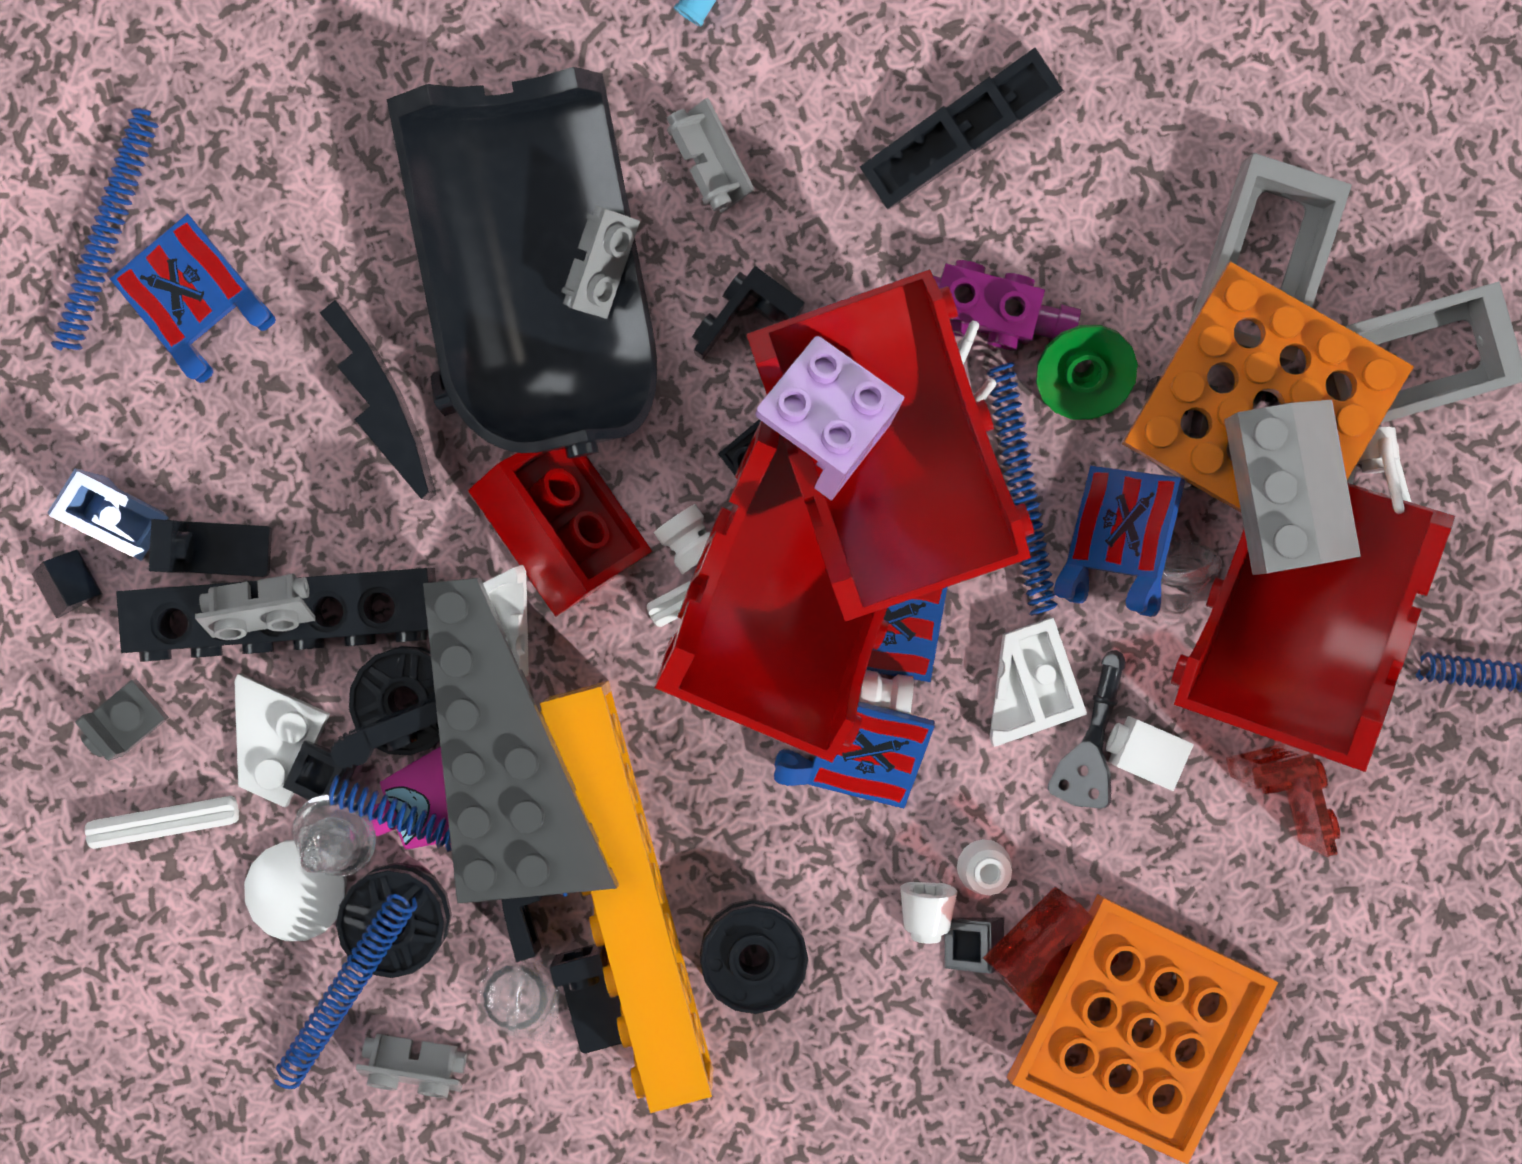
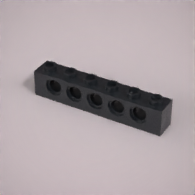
[116,568,436,662]

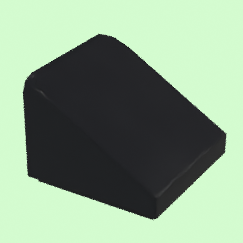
[283,740,356,809]
[945,917,1004,974]

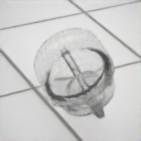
[477,956,561,1046]

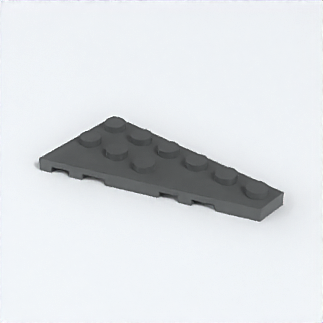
[423,578,619,904]

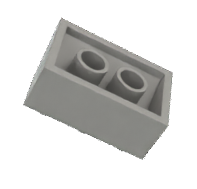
[1224,400,1361,575]

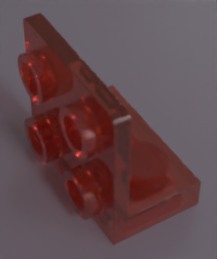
[1226,743,1341,857]
[983,886,1119,1017]

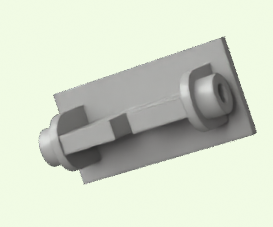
[667,98,755,213]
[561,205,640,319]
[195,573,315,640]
[356,1033,467,1098]

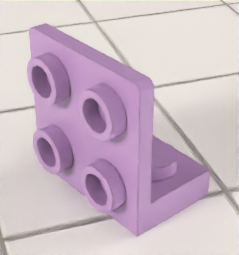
[755,336,905,501]

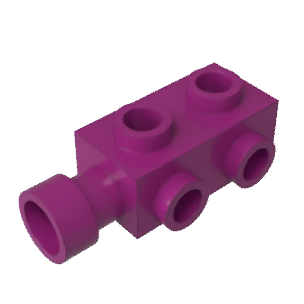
[933,260,1081,351]

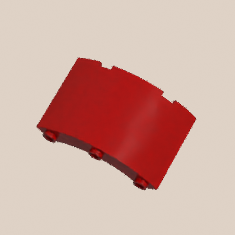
[746,269,1034,622]
[654,421,889,763]
[1171,483,1455,772]

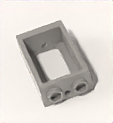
[1187,153,1352,366]
[1305,281,1522,423]

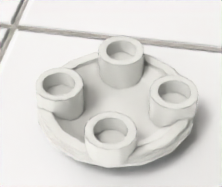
[244,840,347,941]

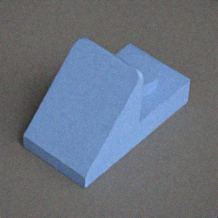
[47,468,168,561]

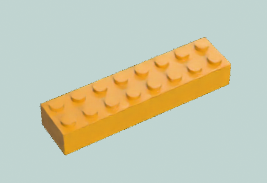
[540,680,713,1113]

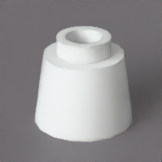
[957,839,1012,896]
[900,882,957,944]

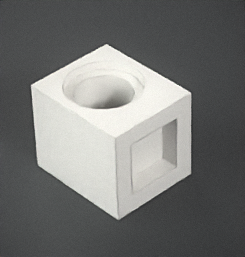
[1106,716,1194,791]

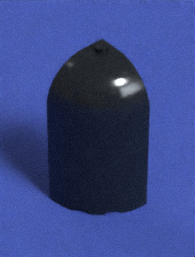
[386,67,657,458]

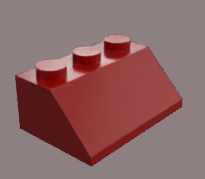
[468,449,652,617]

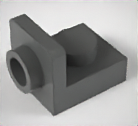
[75,679,169,761]

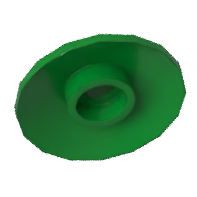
[1035,325,1138,420]

